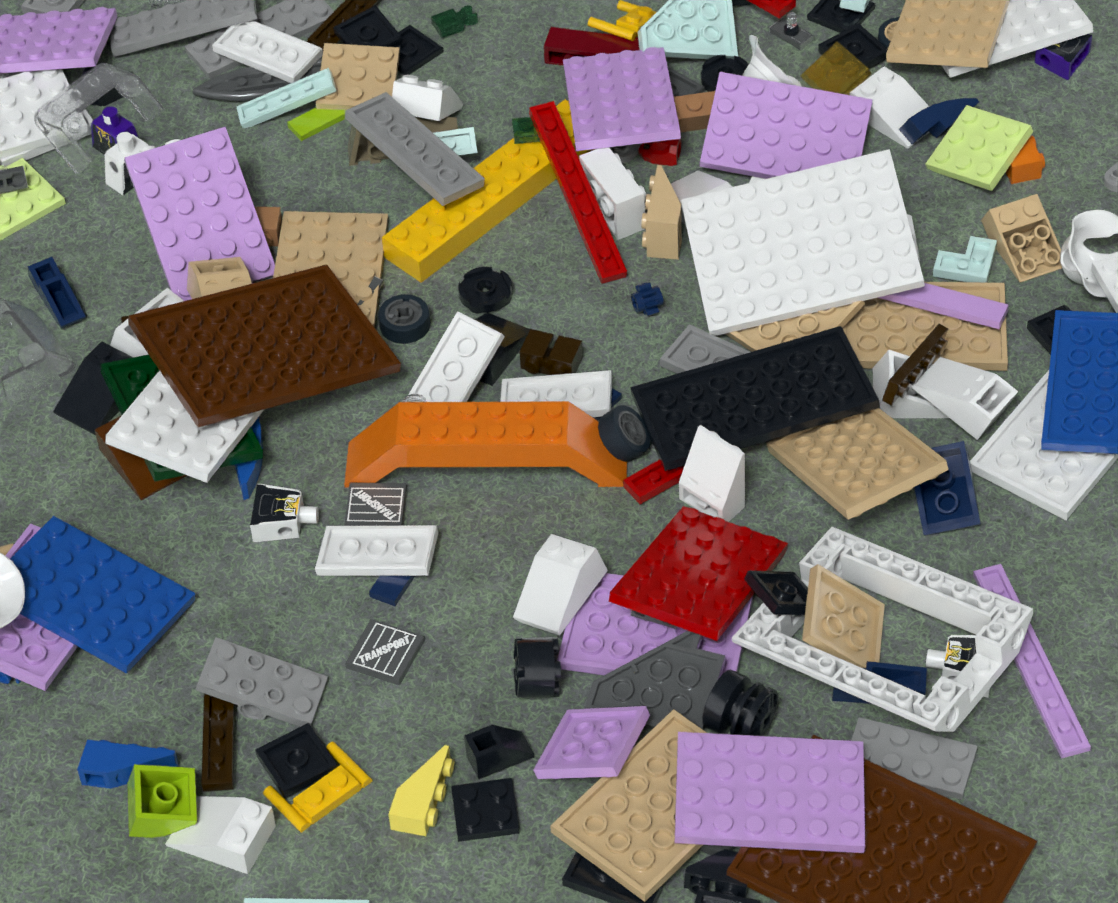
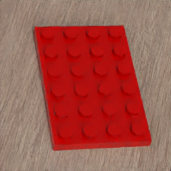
[609,506,788,641]

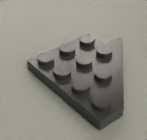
[584,631,726,730]

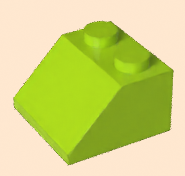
[127,764,197,838]

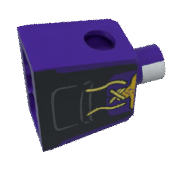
[1035,34,1092,80]
[91,106,138,155]

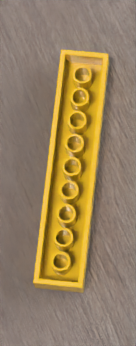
[382,99,595,283]

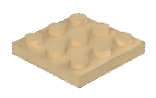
[316,43,400,110]
[802,564,885,668]

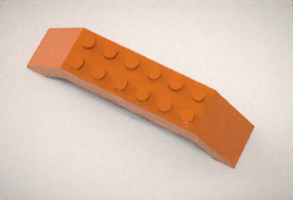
[344,401,627,488]

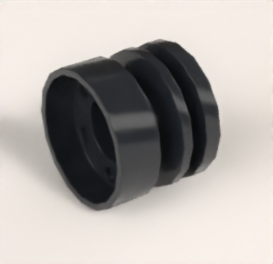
[702,670,779,736]

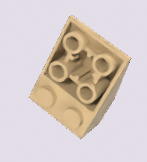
[641,165,682,260]
[981,194,1062,283]
[187,257,252,299]

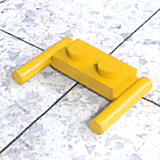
[588,0,656,41]
[263,742,372,833]

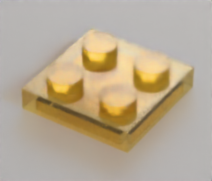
[800,41,872,95]

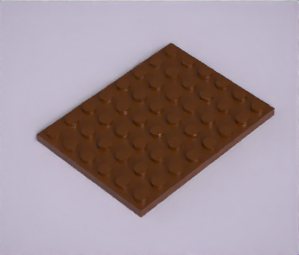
[128,264,401,428]
[726,734,1037,903]

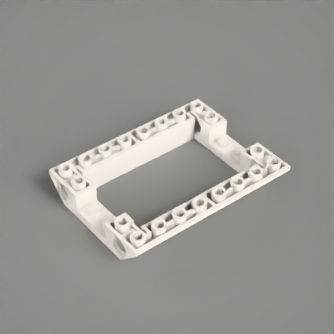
[732,527,1033,732]

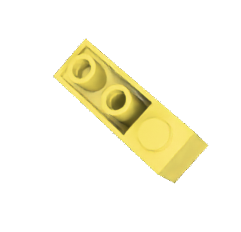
[388,745,455,836]

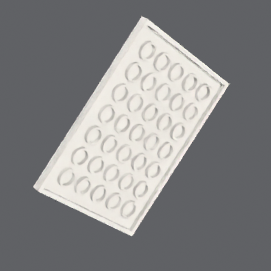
[681,149,925,336]

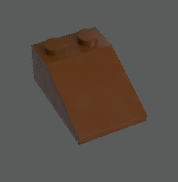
[95,415,188,501]

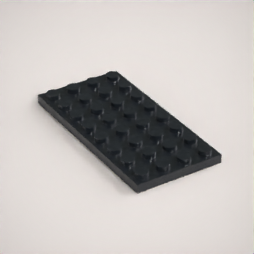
[630,326,880,471]

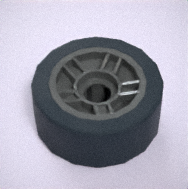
[378,294,431,344]
[598,405,651,462]

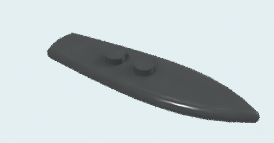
[192,58,322,101]

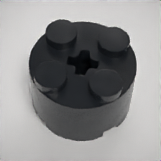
[513,637,561,698]

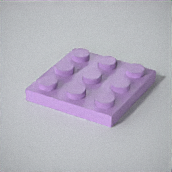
[534,706,650,779]

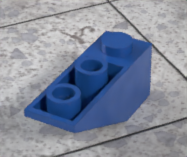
[77,740,179,789]

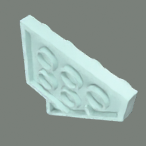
[638,0,738,59]

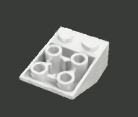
[912,357,1018,440]
[679,425,745,522]

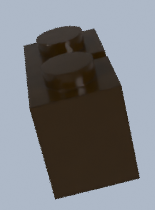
[519,329,583,375]

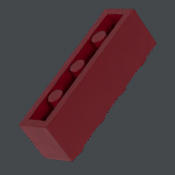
[543,27,639,66]

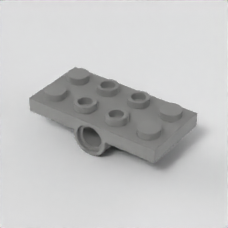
[196,637,328,727]

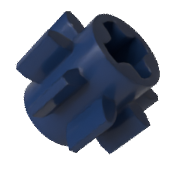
[631,282,664,316]

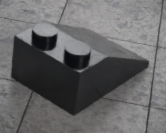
[474,312,530,386]
[53,342,133,435]

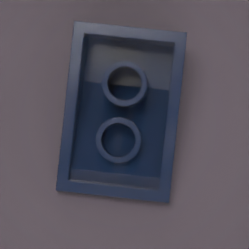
[914,441,981,536]

